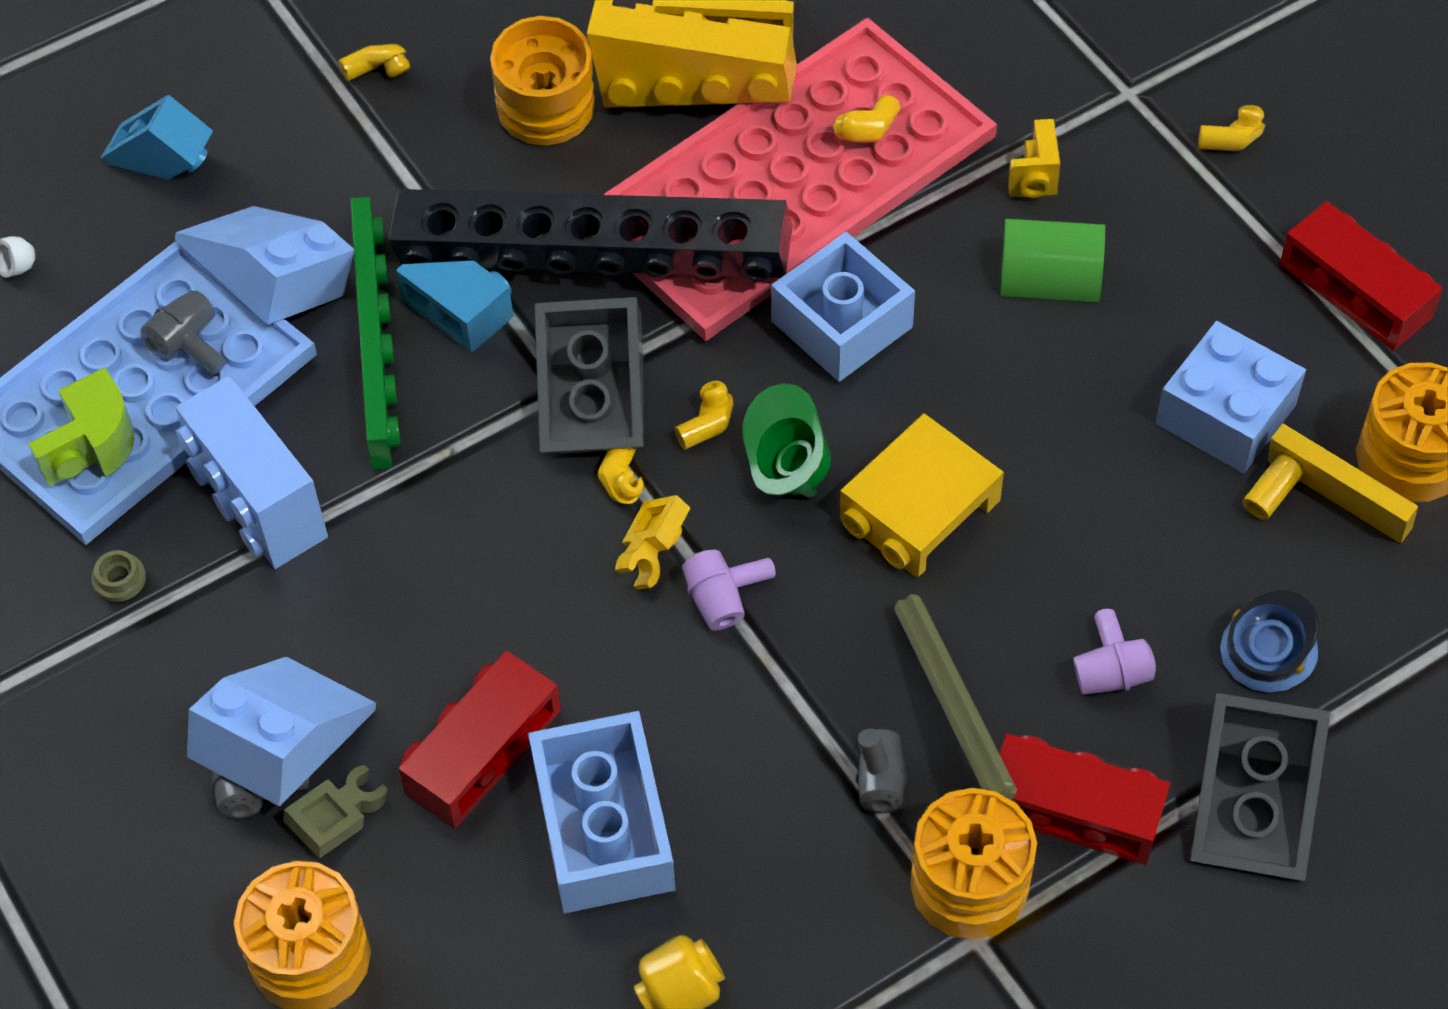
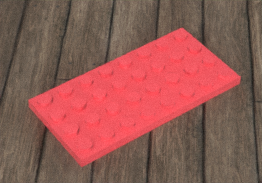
[592,17,997,342]

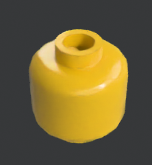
[634,935,725,1009]

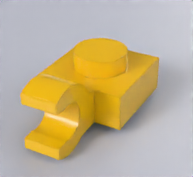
[615,495,690,590]

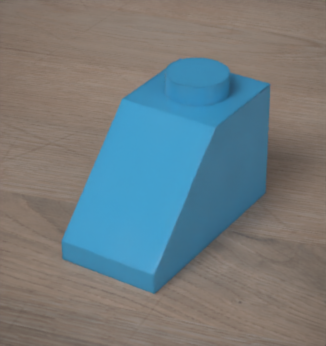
[101,94,213,180]
[396,261,513,353]

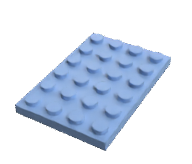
[0,241,317,545]

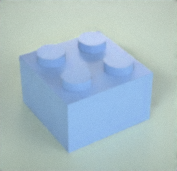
[771,232,915,382]
[1155,321,1306,474]

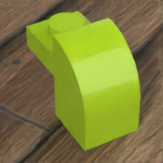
[28,367,134,487]

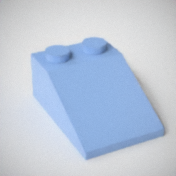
[175,206,355,325]
[187,657,376,806]

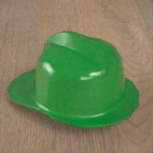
[743,383,831,498]

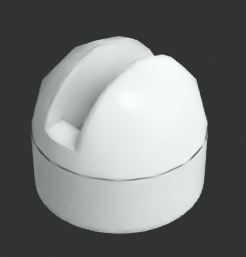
[0,236,35,278]

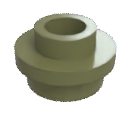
[91,550,146,602]

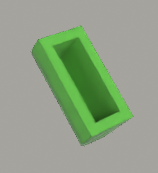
[1000,219,1105,302]

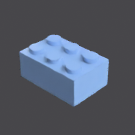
[175,375,328,569]
[528,711,676,913]

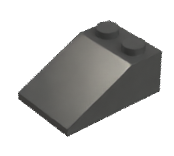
[535,297,644,455]
[1190,693,1331,881]

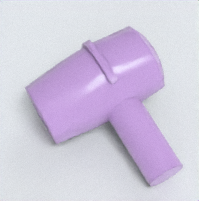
[682,550,776,631]
[1073,609,1156,695]

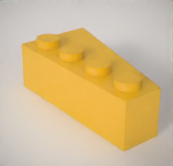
[587,0,797,108]

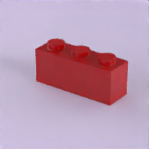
[1279,201,1443,351]
[398,650,561,830]
[999,733,1171,865]

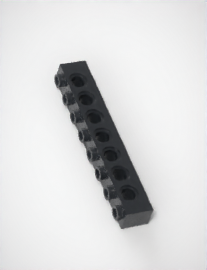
[388,189,793,281]

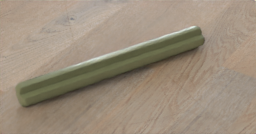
[894,594,1017,800]

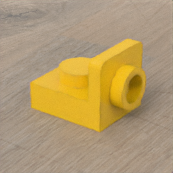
[1008,119,1060,198]

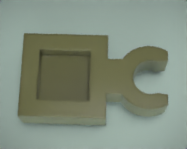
[283,765,388,859]

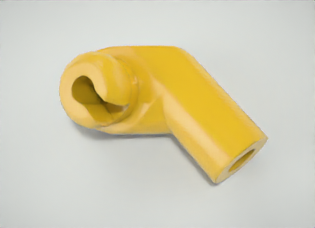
[338,44,410,81]
[833,95,901,143]
[1198,105,1265,151]
[674,381,734,450]
[597,437,644,504]

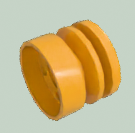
[490,16,595,146]
[1356,363,1448,502]
[910,788,1037,940]
[234,861,371,1009]

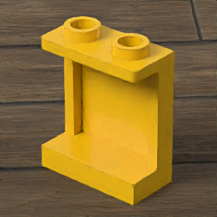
[840,413,1004,578]

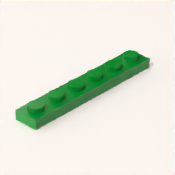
[350,197,400,470]

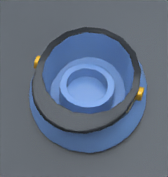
[1220,590,1319,693]

